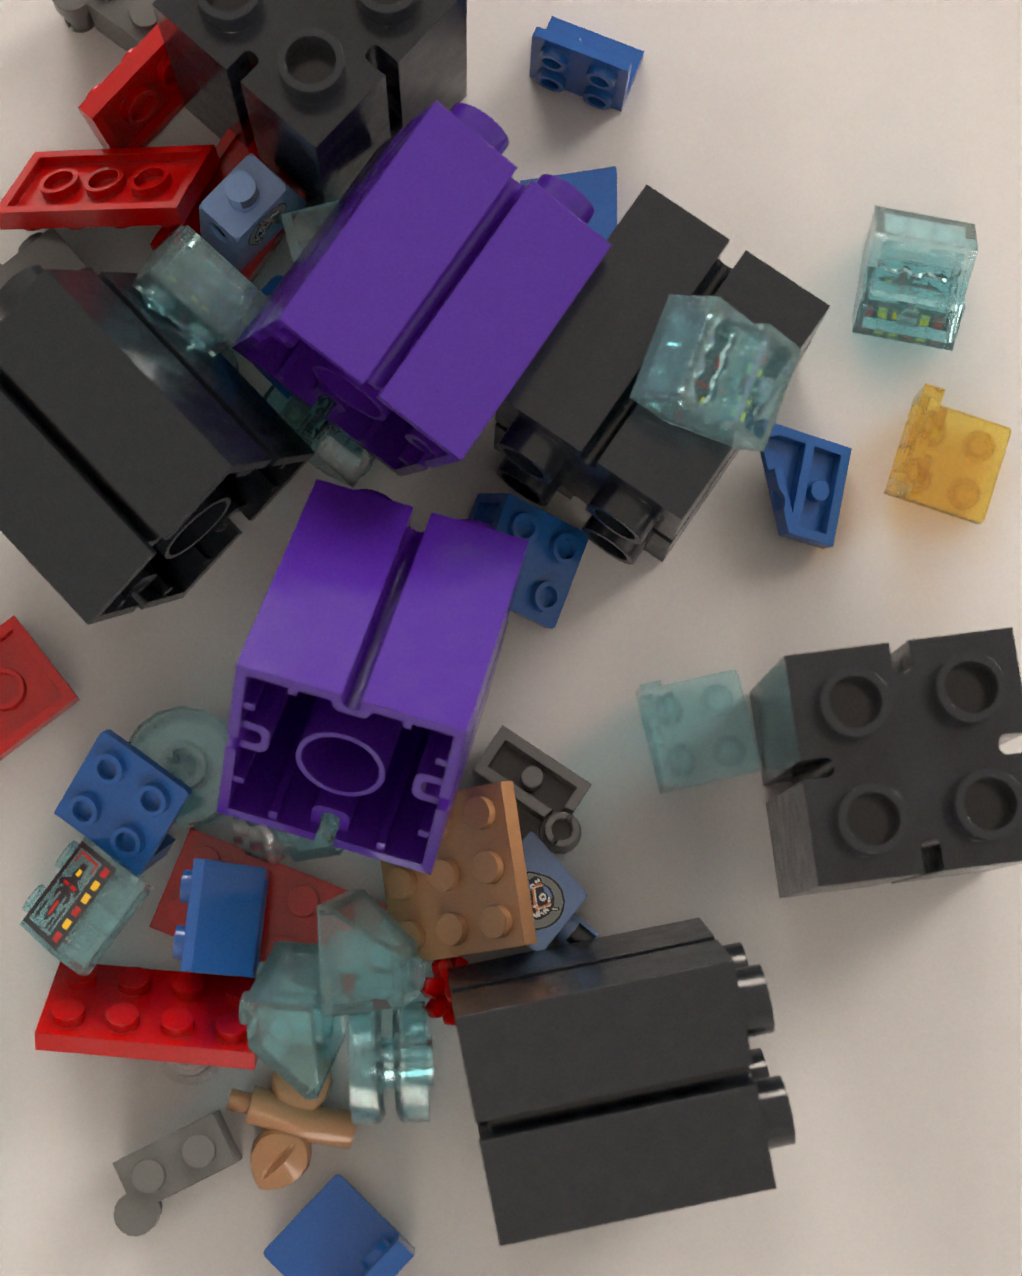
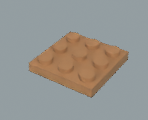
[381,781,538,966]

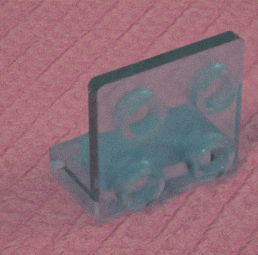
[635,669,761,794]

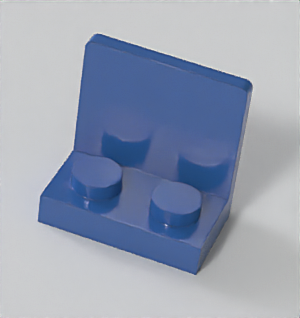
[529,16,644,112]
[468,493,588,629]
[54,729,192,876]
[263,1174,415,1276]

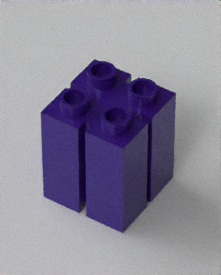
[232,100,612,477]
[217,479,529,875]

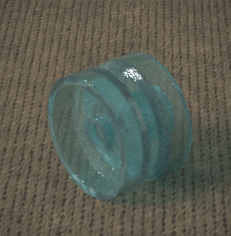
[128,706,230,829]
[347,1001,434,1125]

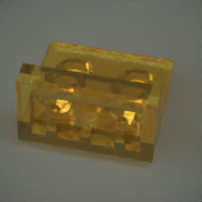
[884,383,1011,524]

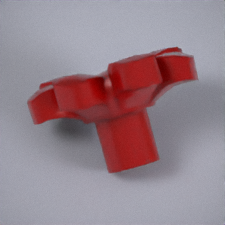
[420,956,468,1025]

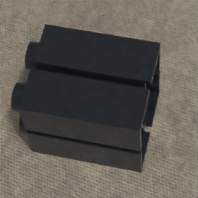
[152,0,467,226]
[494,184,830,565]
[0,265,315,625]
[749,627,1022,898]
[447,917,796,1246]

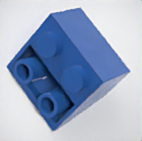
[173,858,270,978]

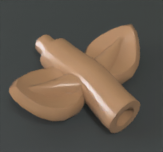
[226,1038,360,1190]

